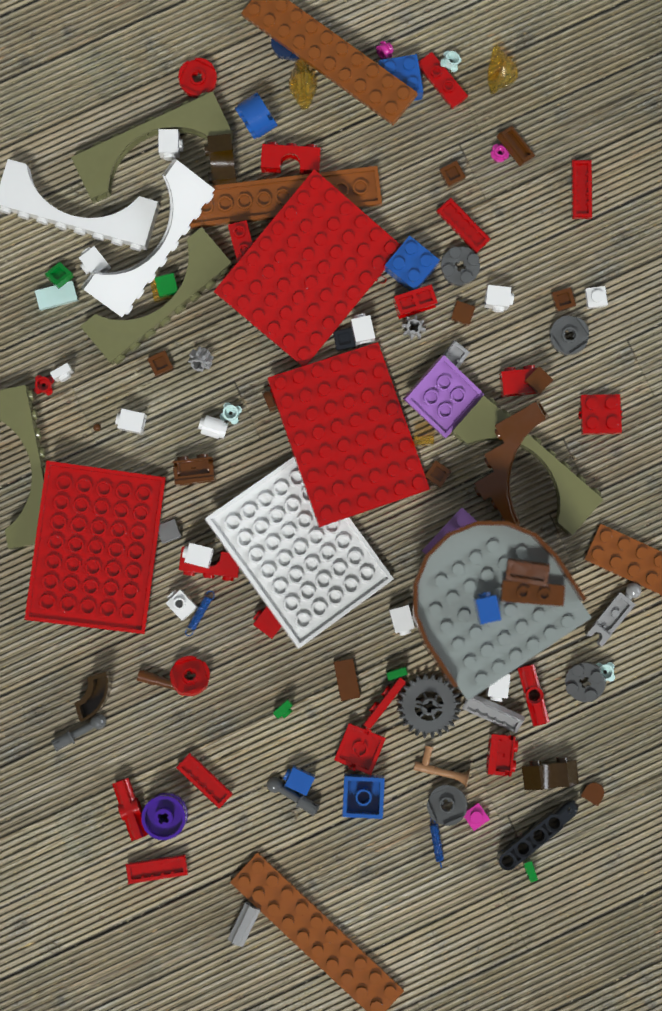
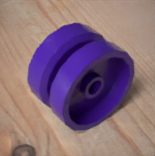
[141,792,188,840]

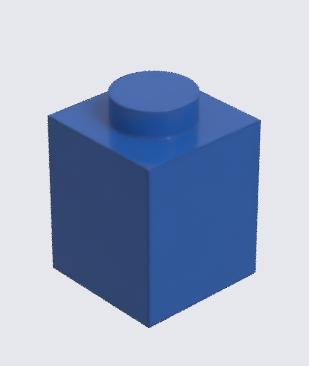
[473,592,502,624]
[283,765,315,796]

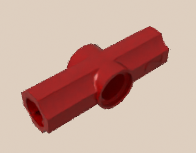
[517,664,550,726]
[112,777,148,841]

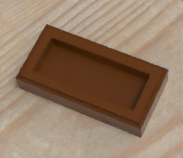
[496,126,536,166]
[505,558,550,586]
[334,658,360,701]

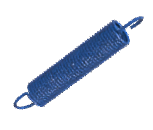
[185,591,215,636]
[430,819,444,869]

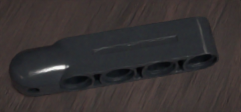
[497,799,579,871]

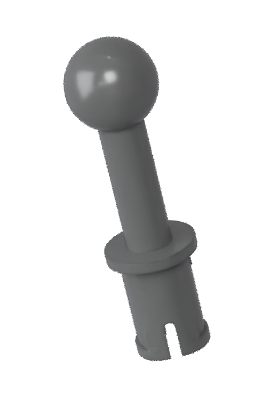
[51,714,106,751]
[267,777,320,817]

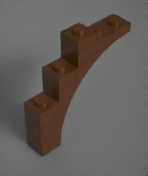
[474,399,549,526]

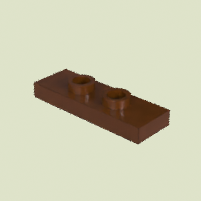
[500,580,565,607]

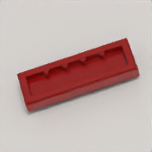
[418,52,468,110]
[571,160,592,219]
[436,197,491,254]
[363,677,406,729]
[176,753,233,809]
[126,854,188,884]

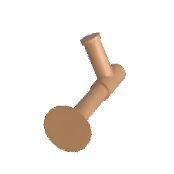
[414,746,470,789]

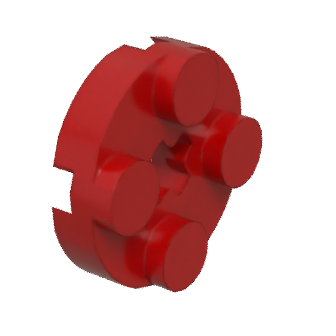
[178,58,217,98]
[170,656,210,696]

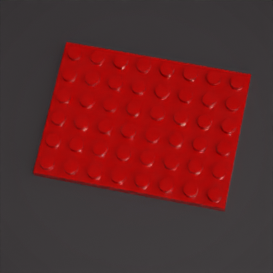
[213,169,401,366]
[267,342,430,528]
[24,461,166,634]

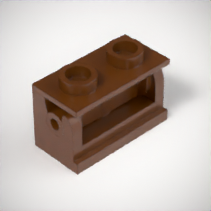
[172,454,216,486]

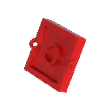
[578,394,623,435]
[334,723,386,775]

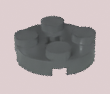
[441,246,480,287]
[549,316,589,356]
[565,662,606,702]
[427,785,468,826]

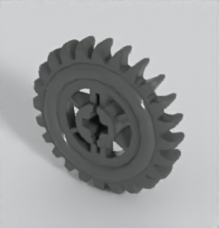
[396,673,461,739]

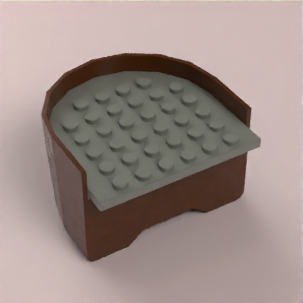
[413,521,591,701]

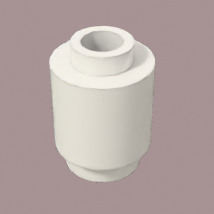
[198,415,228,439]

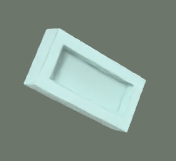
[35,281,79,311]

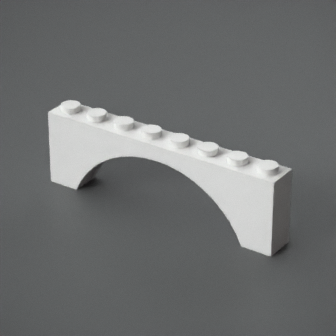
[0,159,160,251]
[81,159,215,317]

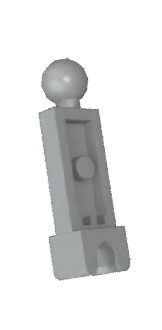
[585,583,641,647]

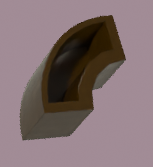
[204,134,237,186]
[74,670,112,722]
[522,756,579,790]

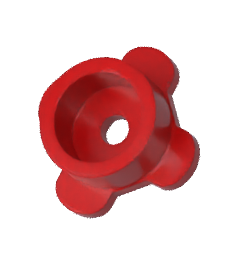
[34,375,55,396]

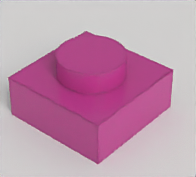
[464,802,490,831]

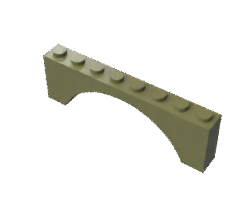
[71,91,234,204]
[80,227,233,365]
[0,385,46,550]
[451,396,604,536]

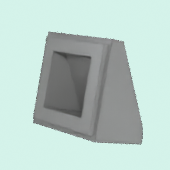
[158,519,182,544]

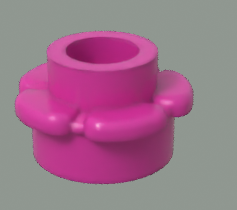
[376,41,393,60]
[490,144,510,162]

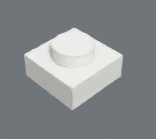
[584,286,608,309]
[50,363,74,382]

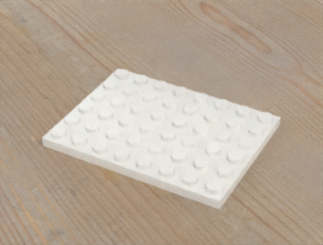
[205,457,394,649]

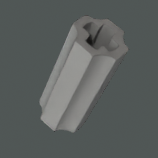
[227,902,260,947]

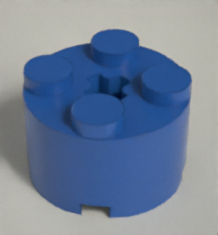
[235,92,278,140]

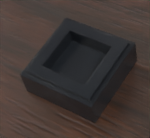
[333,327,356,351]

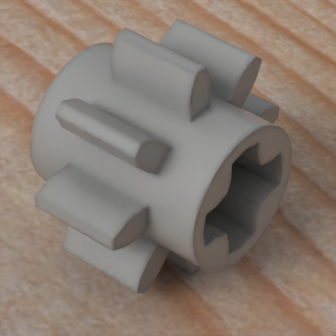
[402,315,426,341]
[188,347,214,372]

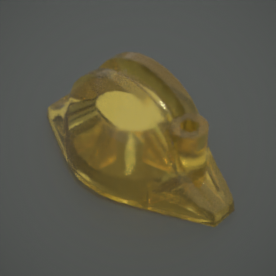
[488,44,518,94]
[289,59,317,110]

